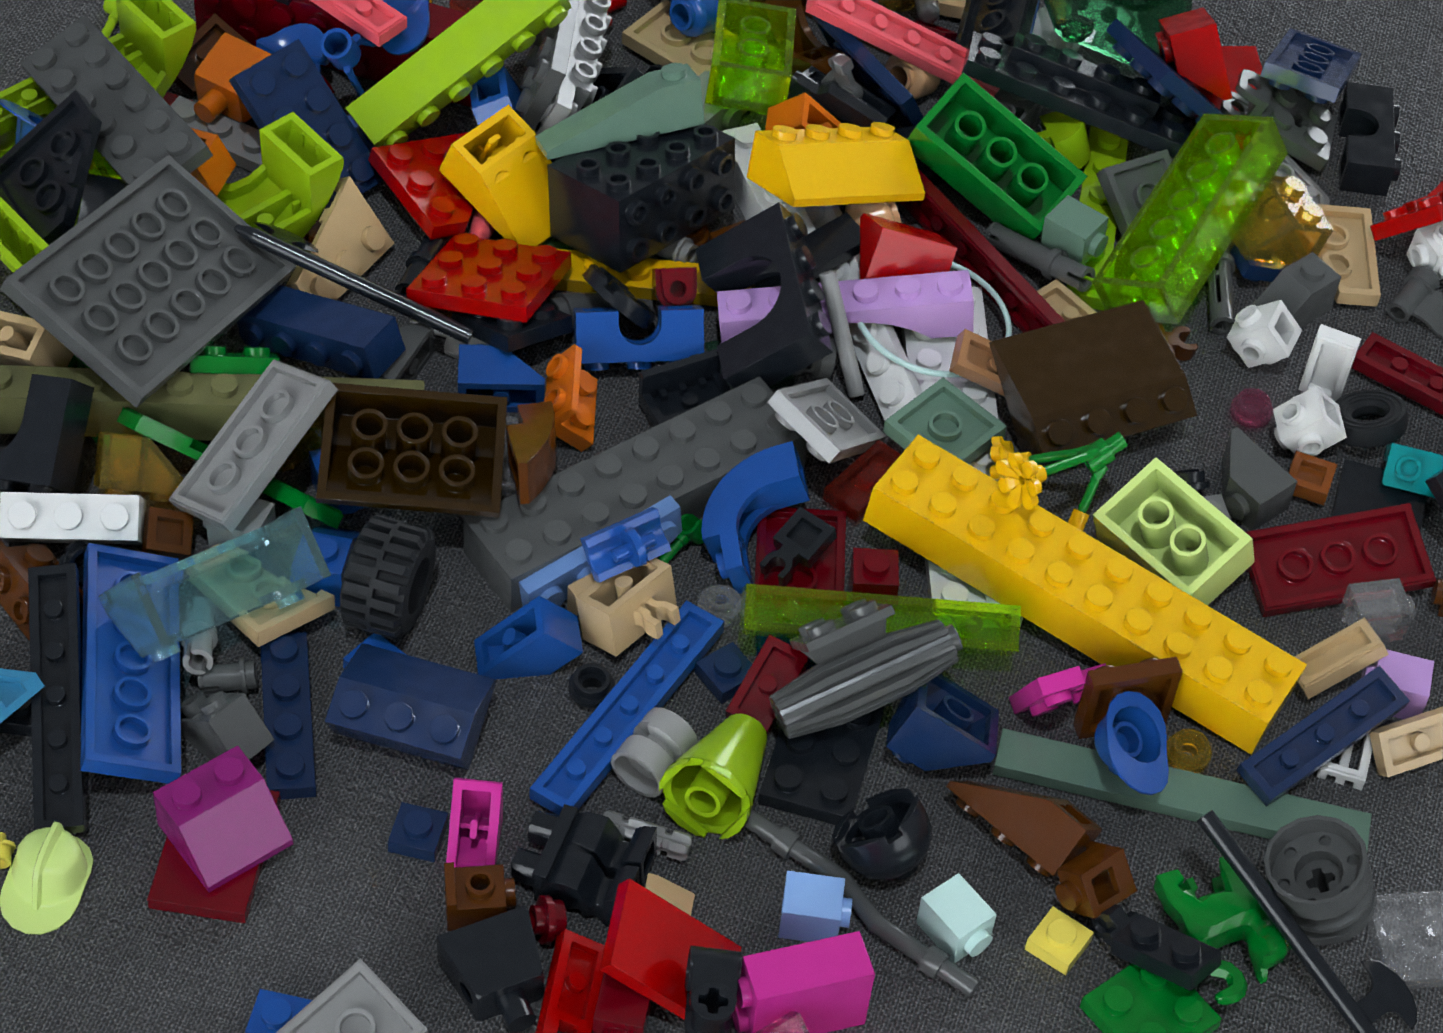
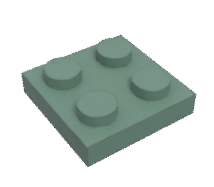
[883,377,1007,464]

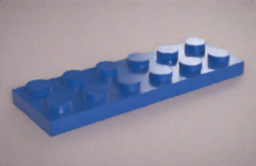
[80,543,181,784]

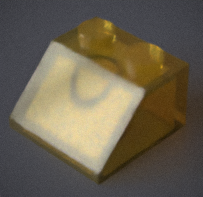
[1213,175,1334,265]

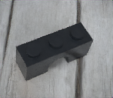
[1338,82,1401,196]

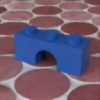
[573,305,704,371]

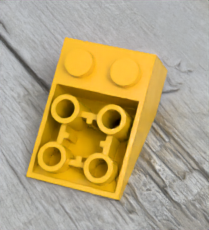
[439,104,552,247]

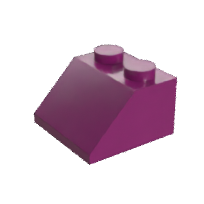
[153,745,293,893]

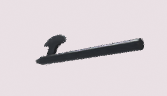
[234,222,475,344]
[1197,810,1417,1033]

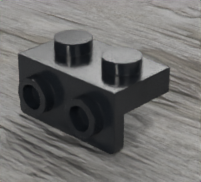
[638,349,731,427]

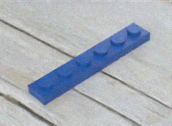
[529,600,725,815]

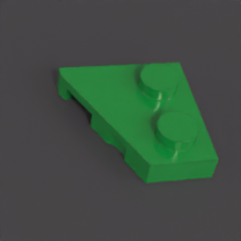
[189,345,280,374]

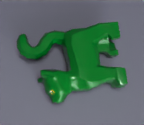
[1154,857,1292,1006]

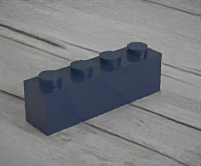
[237,285,406,379]

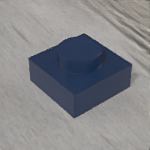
[1230,240,1284,282]
[695,642,752,704]
[388,802,448,863]

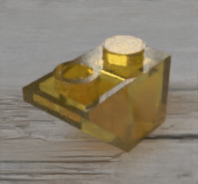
[94,431,184,502]

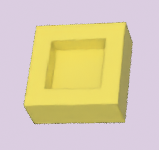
[1025,906,1094,976]

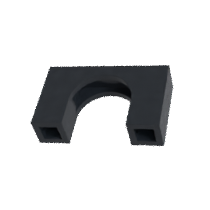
[695,202,833,388]
[0,374,94,493]

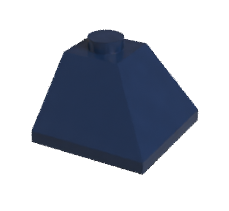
[886,674,999,771]

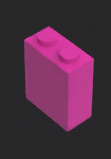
[732,931,875,1033]

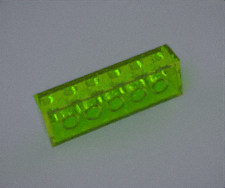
[1092,114,1288,324]

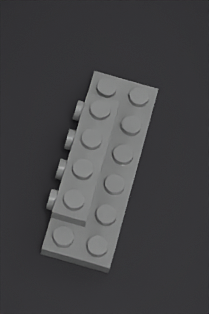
[534,0,612,134]

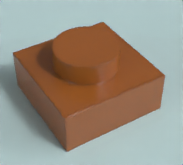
[1289,451,1338,506]

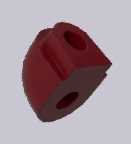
[652,267,697,306]

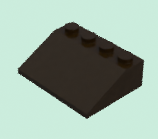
[989,300,1198,455]
[316,383,507,518]

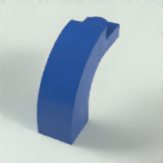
[701,441,810,594]

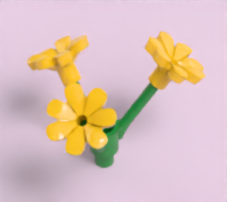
[990,432,1128,533]

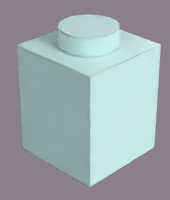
[916,873,997,963]

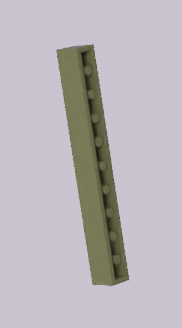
[0,365,424,444]

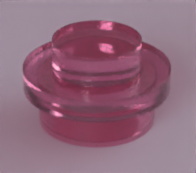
[1230,388,1273,428]

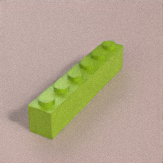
[345,0,572,147]

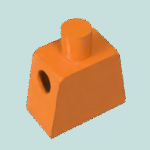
[194,32,272,123]

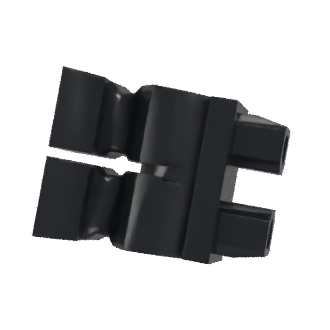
[511,804,657,927]

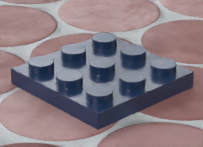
[1106,19,1239,140]

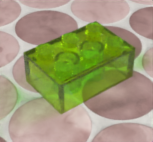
[705,0,796,115]

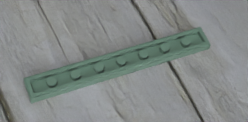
[993,728,1372,850]

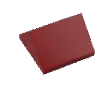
[860,213,957,279]

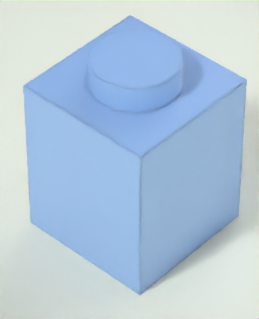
[778,871,852,942]

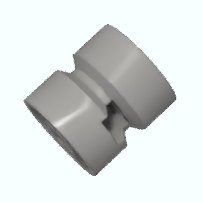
[611,707,698,797]

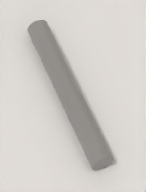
[819,270,865,397]

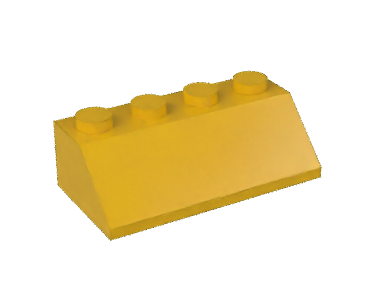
[746,122,925,207]

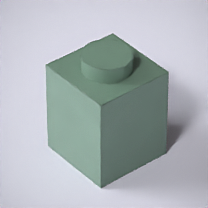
[1040,195,1109,265]

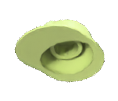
[0,821,94,935]

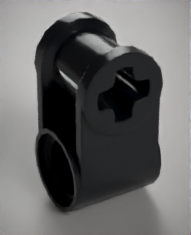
[684,946,742,1033]

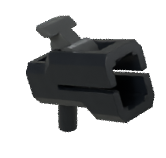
[786,53,898,127]

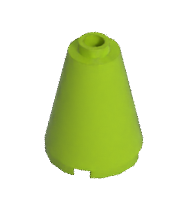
[659,714,767,839]

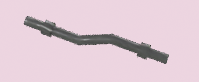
[744,809,981,997]

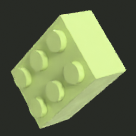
[1093,457,1255,605]

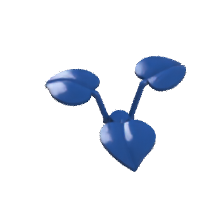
[256,0,430,153]

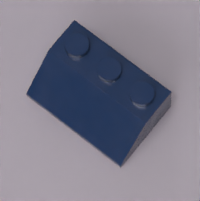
[325,643,496,770]

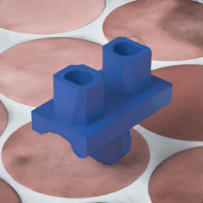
[580,507,672,583]

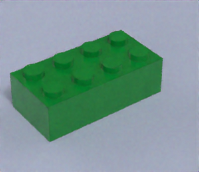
[908,72,1088,241]

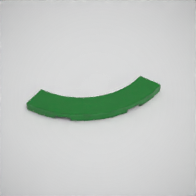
[117,407,344,529]

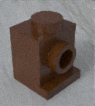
[1055,841,1137,919]
[444,862,516,931]

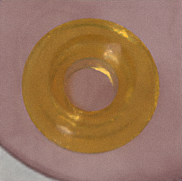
[1167,728,1212,773]

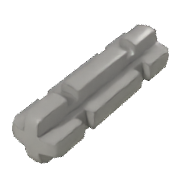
[603,810,692,861]

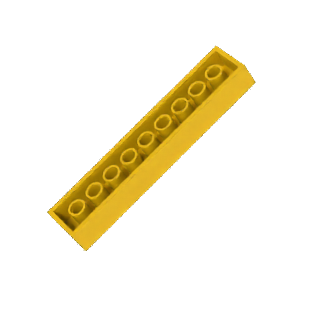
[863,434,1307,755]

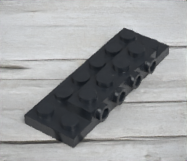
[962,31,1191,162]

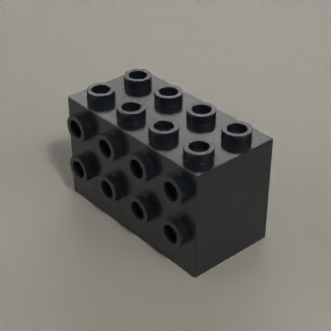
[547,124,735,273]

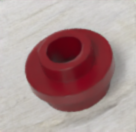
[529,895,567,945]

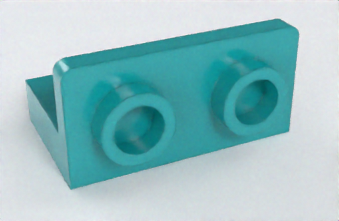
[1381,443,1443,498]

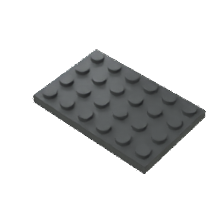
[0,155,297,408]

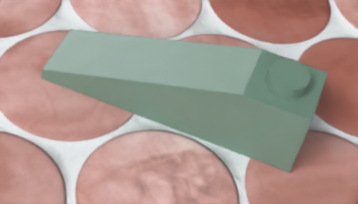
[535,63,705,160]

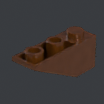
[946,780,1102,877]

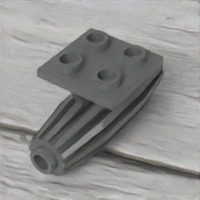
[769,598,963,739]

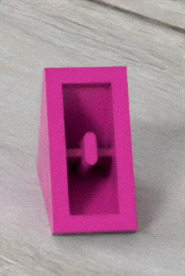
[446,778,503,867]

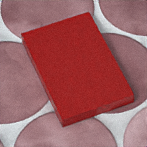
[599,878,742,1020]

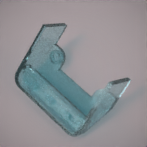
[98,506,331,663]

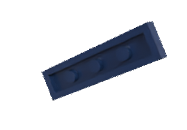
[261,632,316,800]
[1236,665,1410,807]

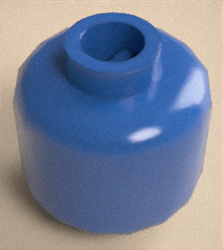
[669,0,727,37]

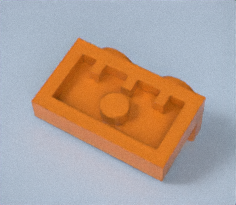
[543,344,598,452]

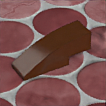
[506,401,557,504]

